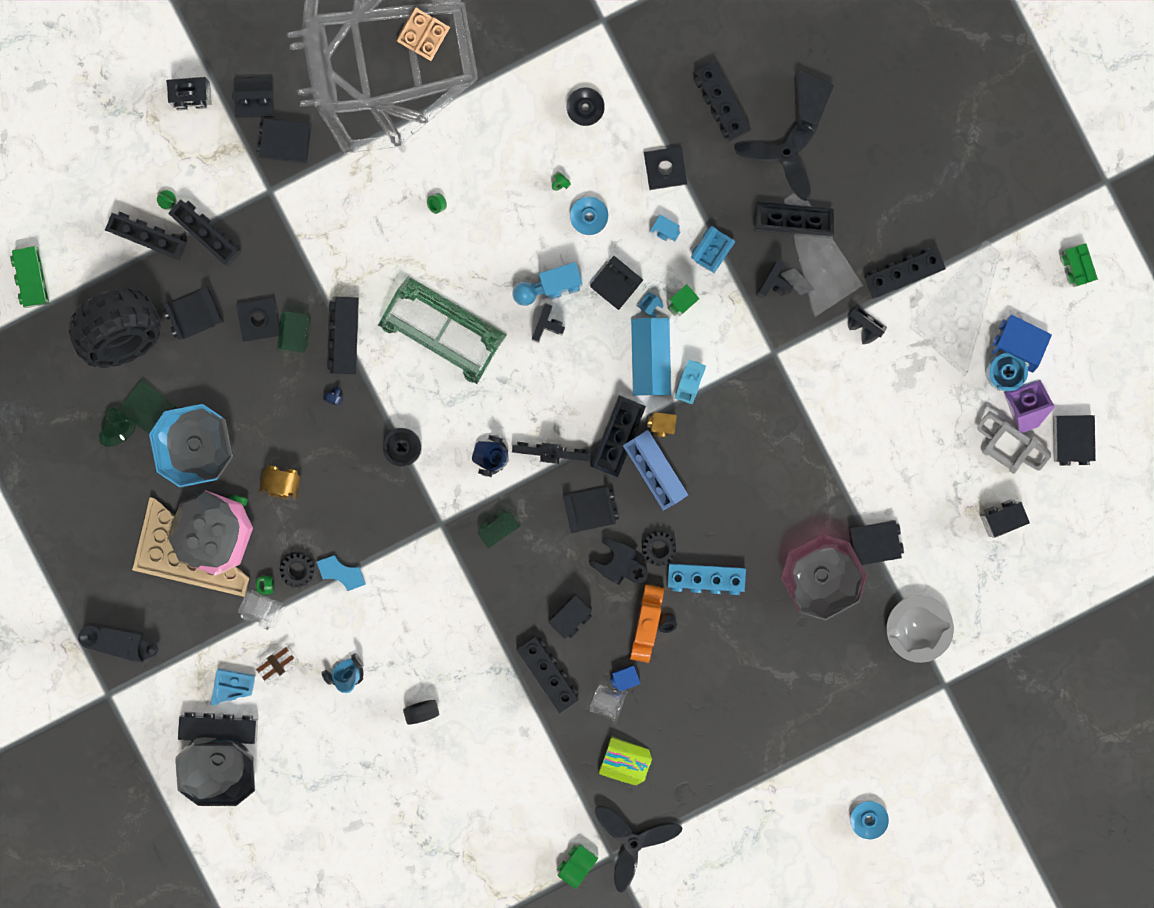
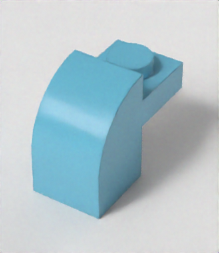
[675,360,706,404]

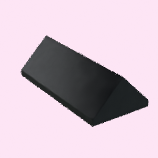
[754,202,834,239]
[590,395,646,477]

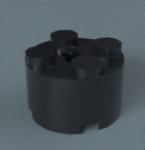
[383,428,422,467]

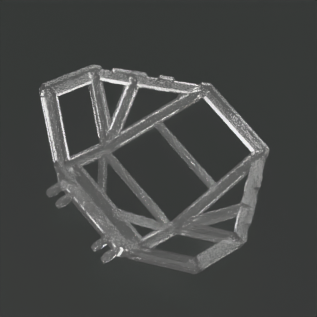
[287,0,478,154]

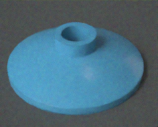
[570,197,608,235]
[850,801,889,840]

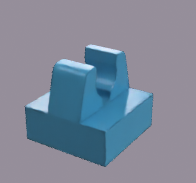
[637,291,663,317]

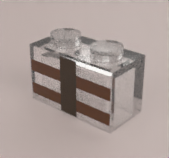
[254,643,300,686]

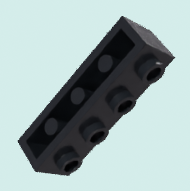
[693,61,751,142]
[168,199,241,267]
[105,211,187,261]
[864,247,946,299]
[327,296,359,374]
[516,636,579,714]
[178,712,258,744]

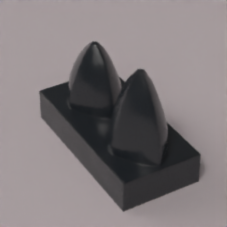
[848,304,887,345]

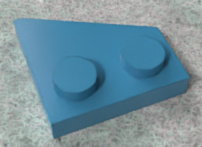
[211,668,256,705]

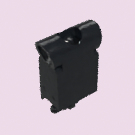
[78,623,159,663]

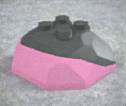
[168,490,253,576]

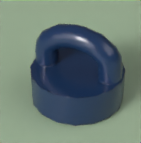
[323,386,343,406]

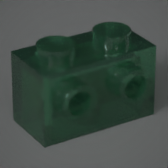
[277,311,310,354]
[478,510,520,549]

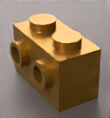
[647,412,677,437]

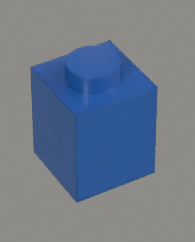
[610,665,641,692]

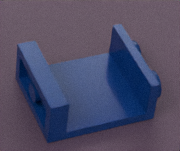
[992,314,1052,373]

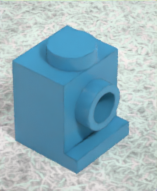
[650,214,681,242]

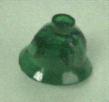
[99,408,136,447]

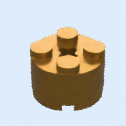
[259,465,301,500]

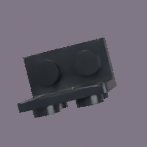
[590,256,643,310]

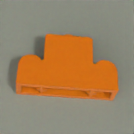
[630,583,664,663]

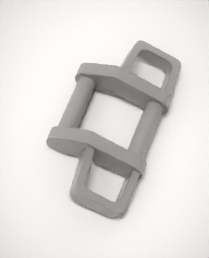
[977,411,1051,474]

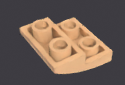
[396,7,450,61]

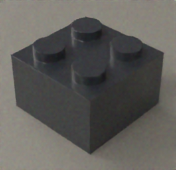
[980,499,1030,538]
[548,593,592,639]

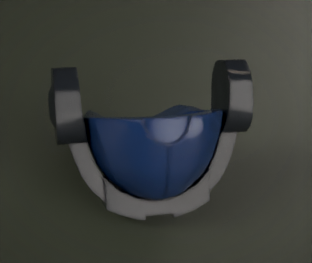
[472,435,509,477]

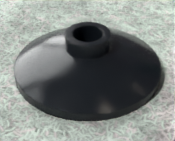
[566,87,605,126]

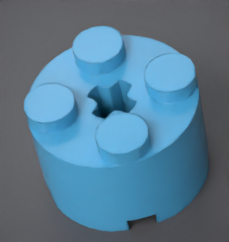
[986,353,1028,392]

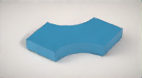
[317,555,366,591]

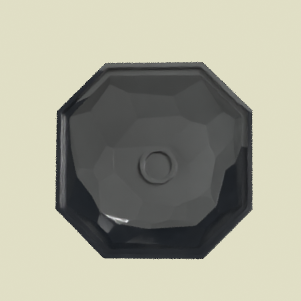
[175,737,255,806]

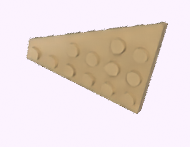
[132,497,250,597]

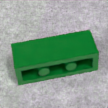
[10,246,50,308]
[667,284,700,317]

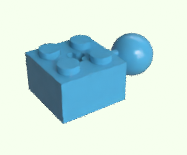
[512,262,583,306]

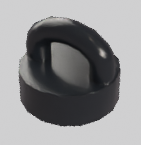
[658,613,677,633]

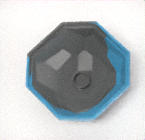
[149,404,233,487]

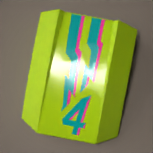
[598,736,652,785]

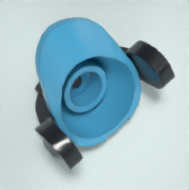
[321,653,364,693]

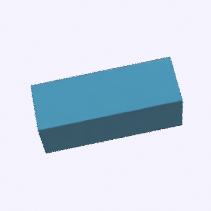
[631,318,671,396]

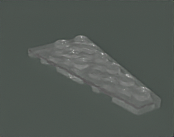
[784,193,863,317]

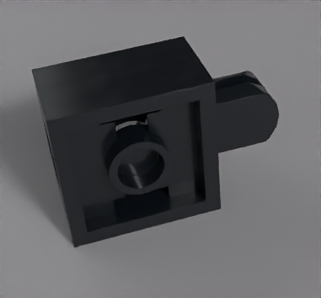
[166,77,212,111]

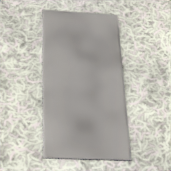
[781,268,815,295]

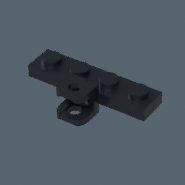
[512,442,589,464]

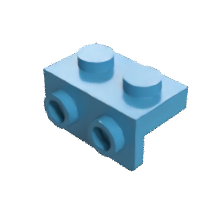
[691,226,735,274]

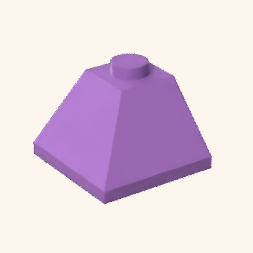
[1004,380,1055,433]

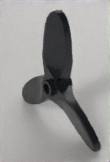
[735,124,819,201]
[595,806,683,893]

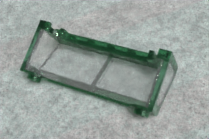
[378,276,507,384]

